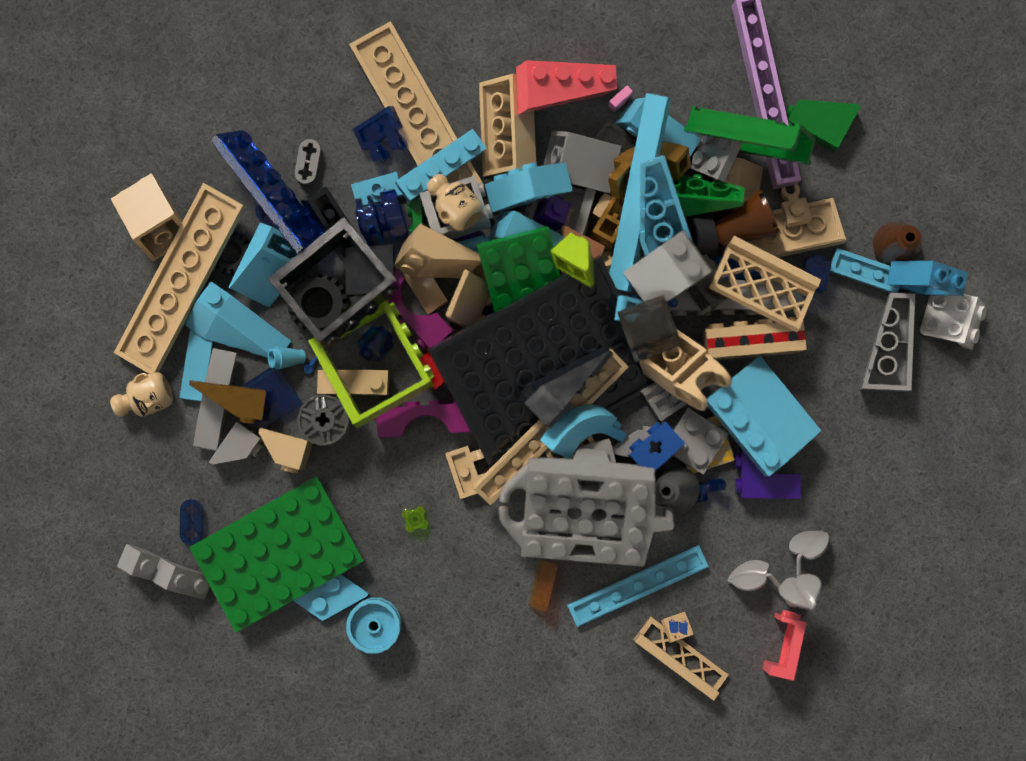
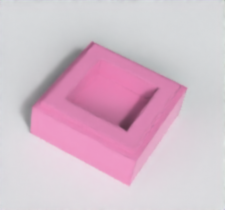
[608,85,633,112]

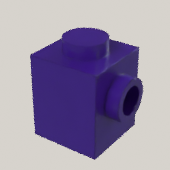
[533,195,572,232]

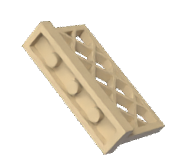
[709,236,821,332]

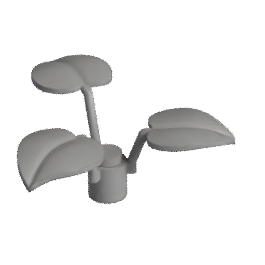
[728,531,829,610]

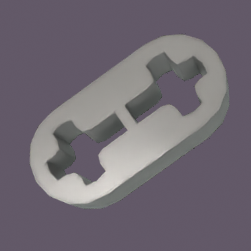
[295,139,321,185]

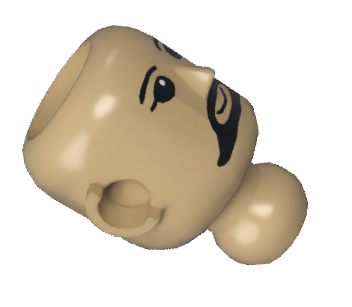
[427,174,484,231]
[110,372,173,417]

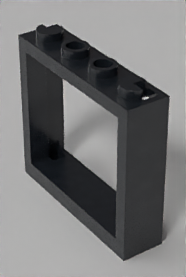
[268,217,402,349]

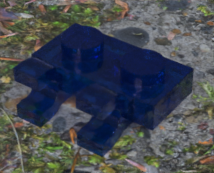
[353,106,408,162]

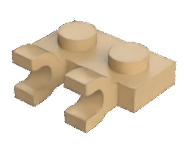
[445,446,485,499]

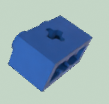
[628,421,685,472]

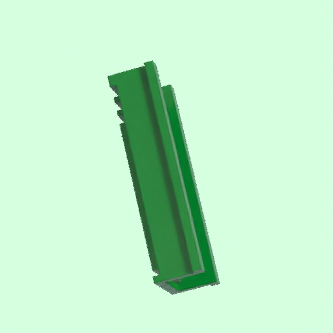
[684,106,816,165]

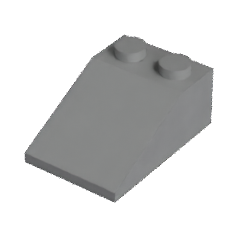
[623,230,712,312]

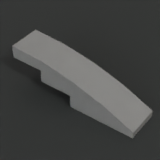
[193,348,238,451]

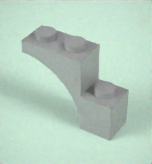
[117,544,210,600]

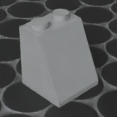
[543,131,621,193]

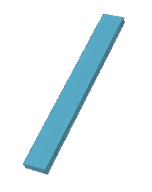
[609,93,671,292]

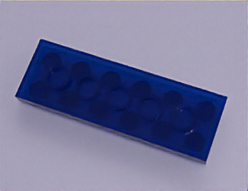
[210,130,324,254]

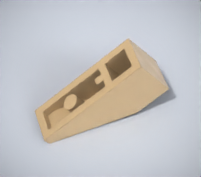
[317,370,390,396]

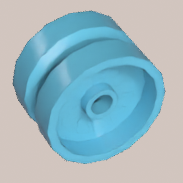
[347,597,402,653]

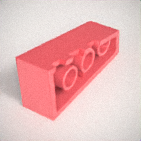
[516,60,617,115]

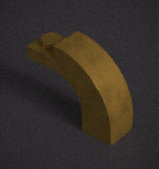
[608,142,691,199]

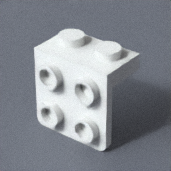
[920,294,987,349]

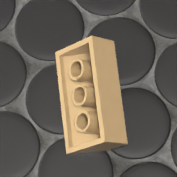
[479,73,536,177]

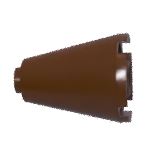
[715,190,781,247]
[873,222,922,266]

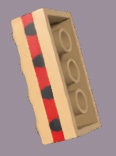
[701,317,807,360]

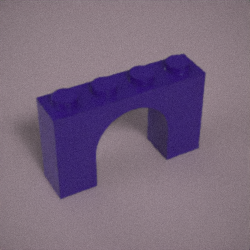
[735,401,801,499]

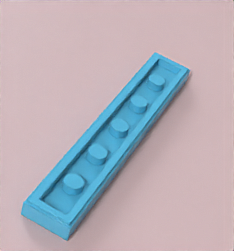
[567,545,709,627]

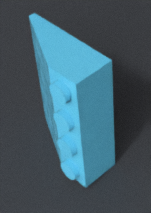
[706,355,821,477]

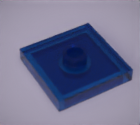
[241,367,303,429]

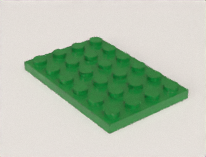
[189,476,365,633]

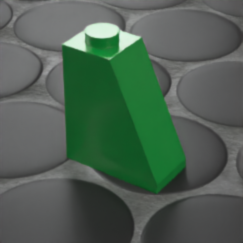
[786,100,861,152]

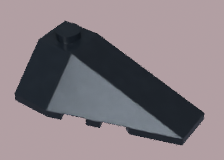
[518,346,613,428]

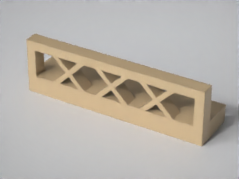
[633,616,728,701]

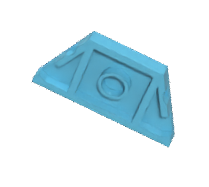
[293,574,369,621]

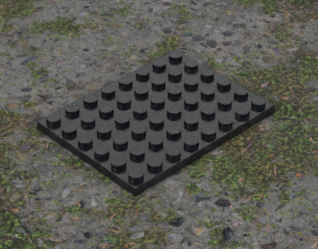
[427,255,654,468]

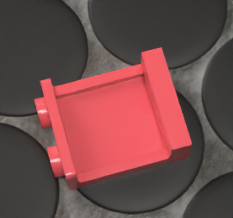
[762,610,807,681]

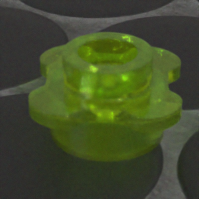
[402,506,428,532]

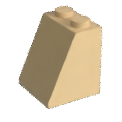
[111,173,183,262]

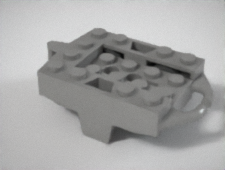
[499,448,674,567]

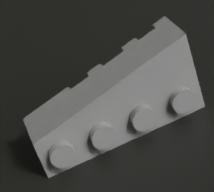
[860,293,915,392]

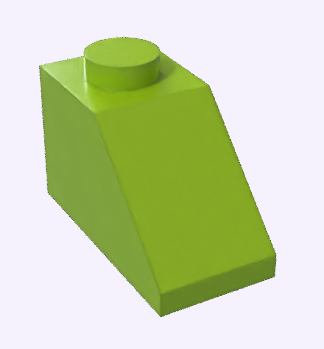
[551,232,594,287]

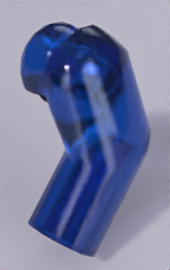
[697,479,726,503]

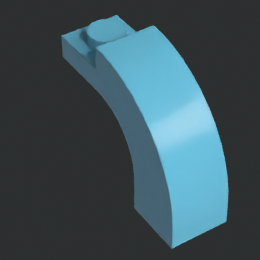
[541,404,628,459]

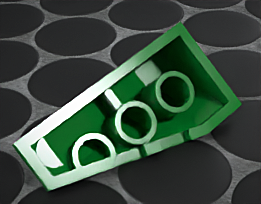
[672,174,745,216]

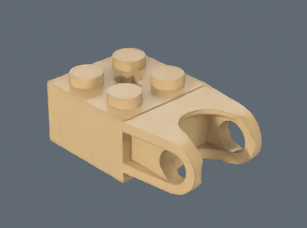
[638,326,732,410]

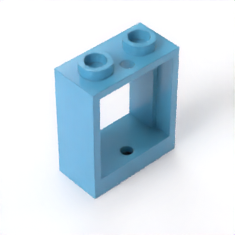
[887,261,968,296]

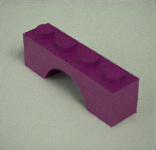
[387,267,454,350]
[376,400,470,438]

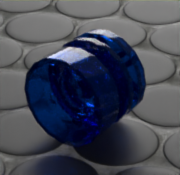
[355,188,408,246]

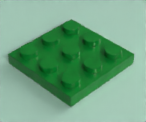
[477,226,561,312]

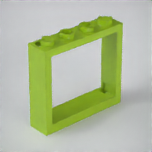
[308,300,435,428]

